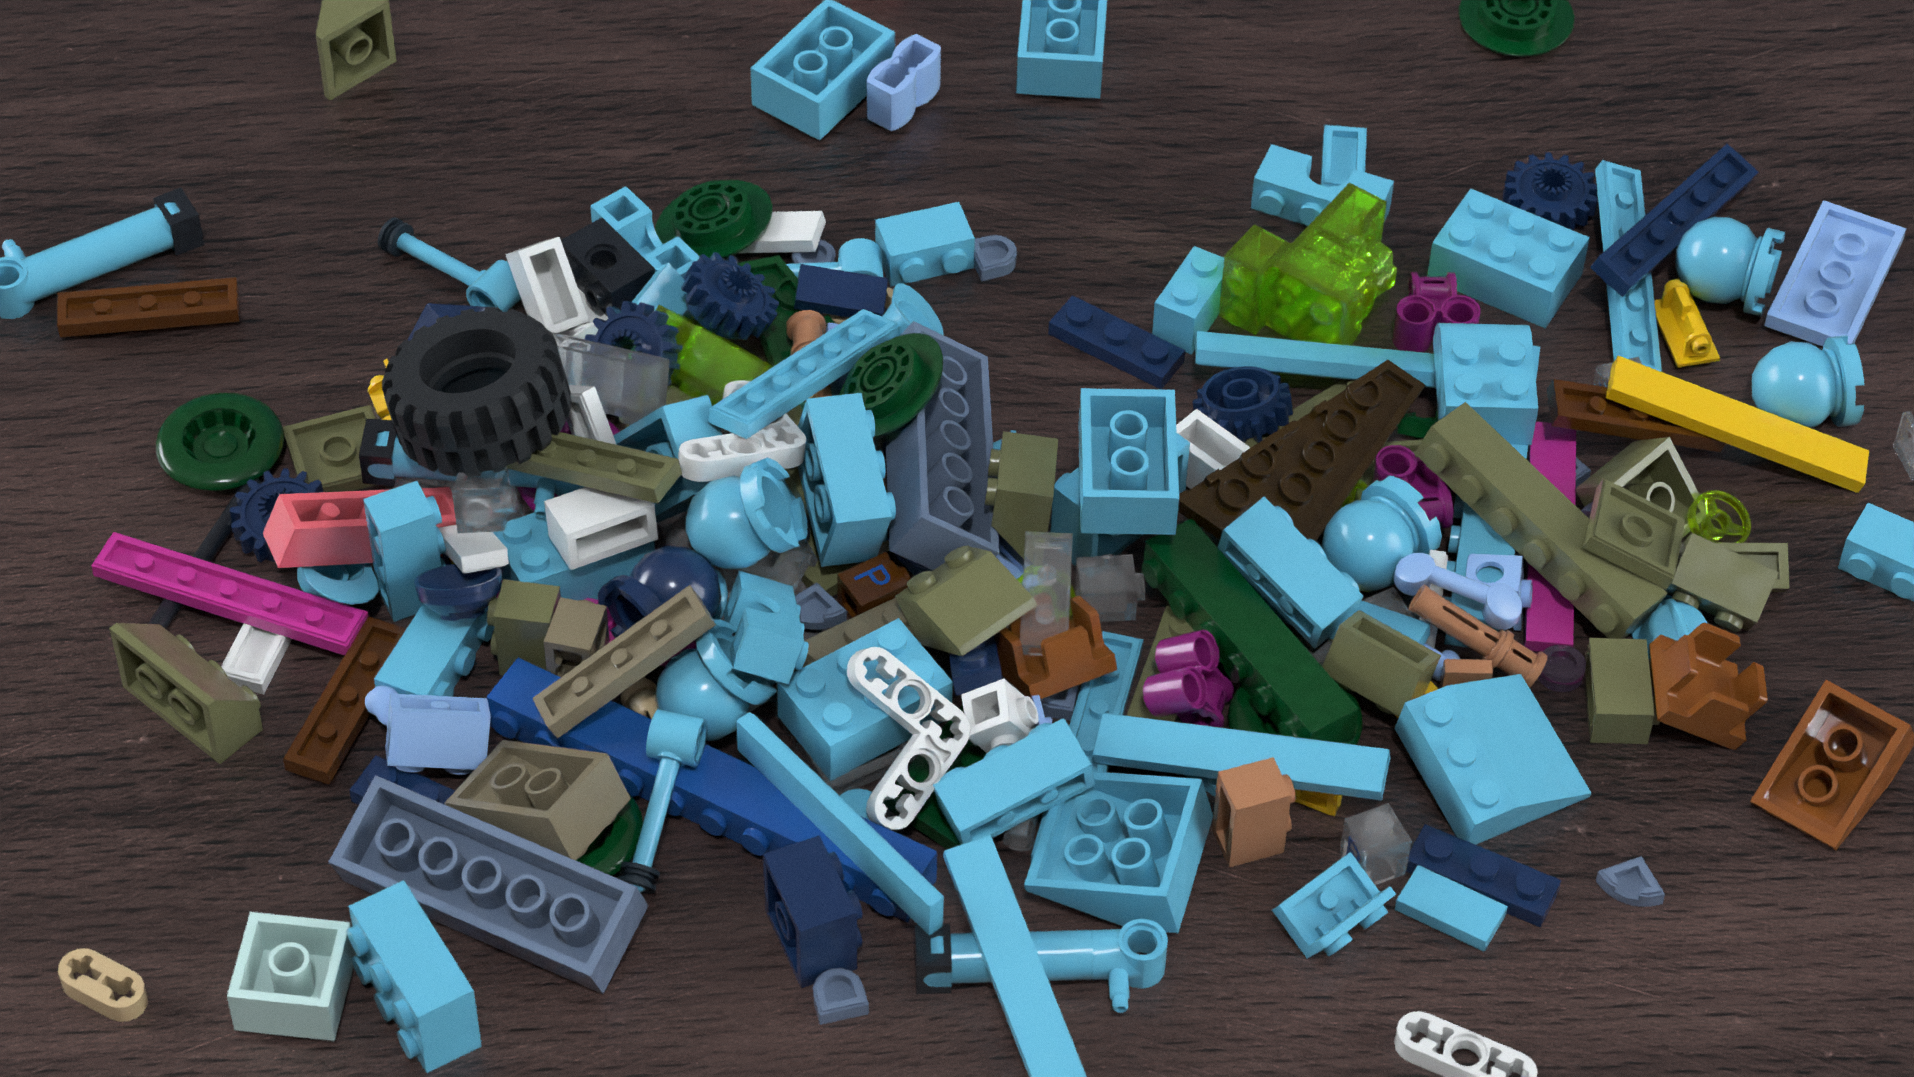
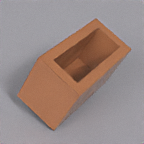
[1212,757,1295,867]

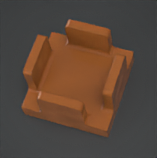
[994,595,1118,699]
[1649,623,1768,750]

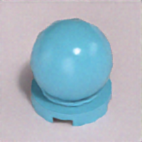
[1675,217,1785,317]
[1752,335,1864,428]
[685,457,807,570]
[1321,476,1442,592]
[655,619,777,741]

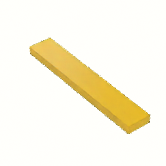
[1606,356,1869,493]

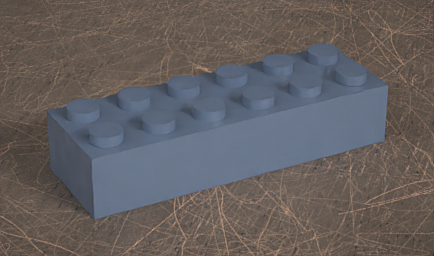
[886,321,999,570]
[328,775,648,994]

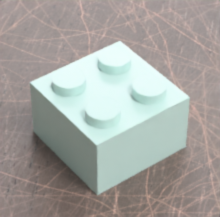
[227,912,356,1041]

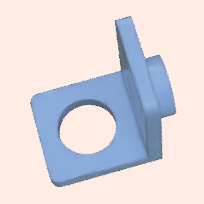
[1466,554,1533,631]

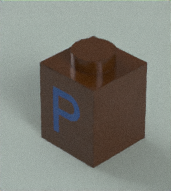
[837,552,911,619]

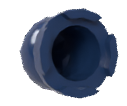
[598,546,721,638]

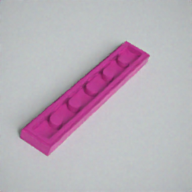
[1524,422,1576,654]
[91,532,368,655]

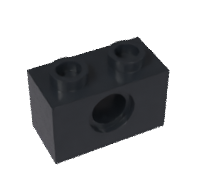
[561,217,655,317]

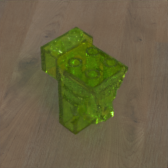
[1219,182,1397,346]

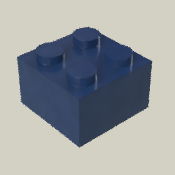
[763,835,863,988]

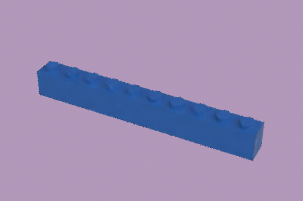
[486,658,937,923]

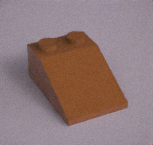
[1750,680,1914,850]

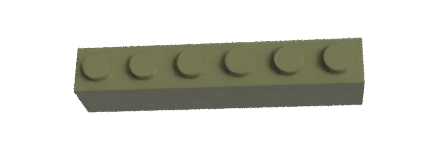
[1415,402,1667,639]

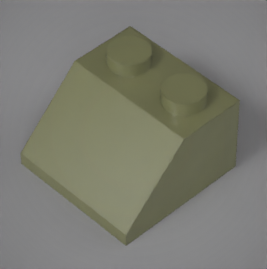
[316,0,396,101]
[984,431,1058,569]
[1575,437,1710,538]
[895,546,1037,656]

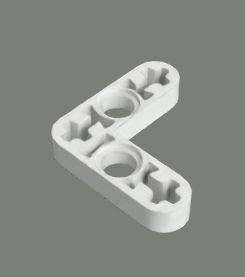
[678,380,807,482]
[847,647,971,830]
[1394,1011,1538,1077]

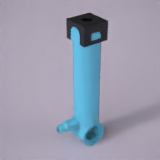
[0,188,204,319]
[359,418,584,518]
[914,919,1168,1013]

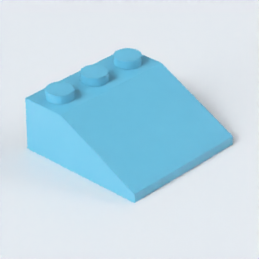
[1395,674,1591,845]
[1024,772,1213,933]

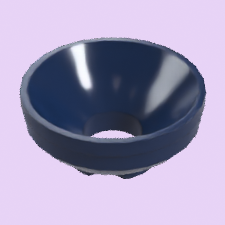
[414,564,502,621]

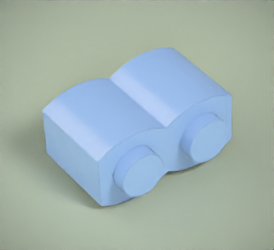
[867,34,941,131]

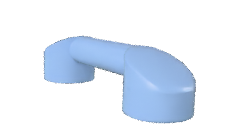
[1394,553,1522,630]

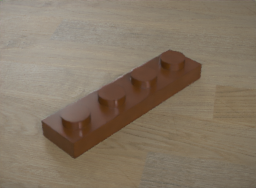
[57,277,240,337]
[1547,379,1726,452]
[283,616,407,784]

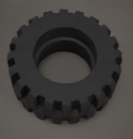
[382,307,572,477]

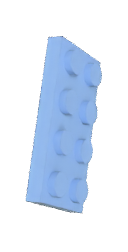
[1764,200,1906,346]

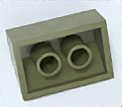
[109,623,263,764]

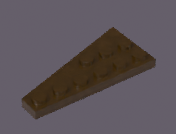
[1178,360,1425,541]

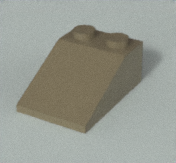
[444,740,631,861]

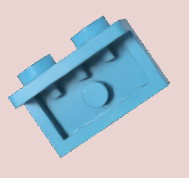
[1272,852,1396,959]

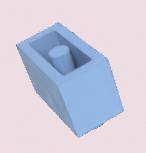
[385,693,491,775]

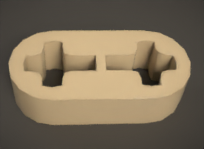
[58,948,148,1022]

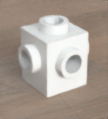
[962,679,1039,753]

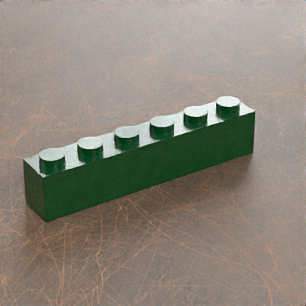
[1142,518,1359,743]

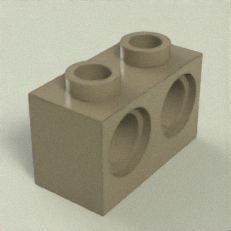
[544,597,610,677]

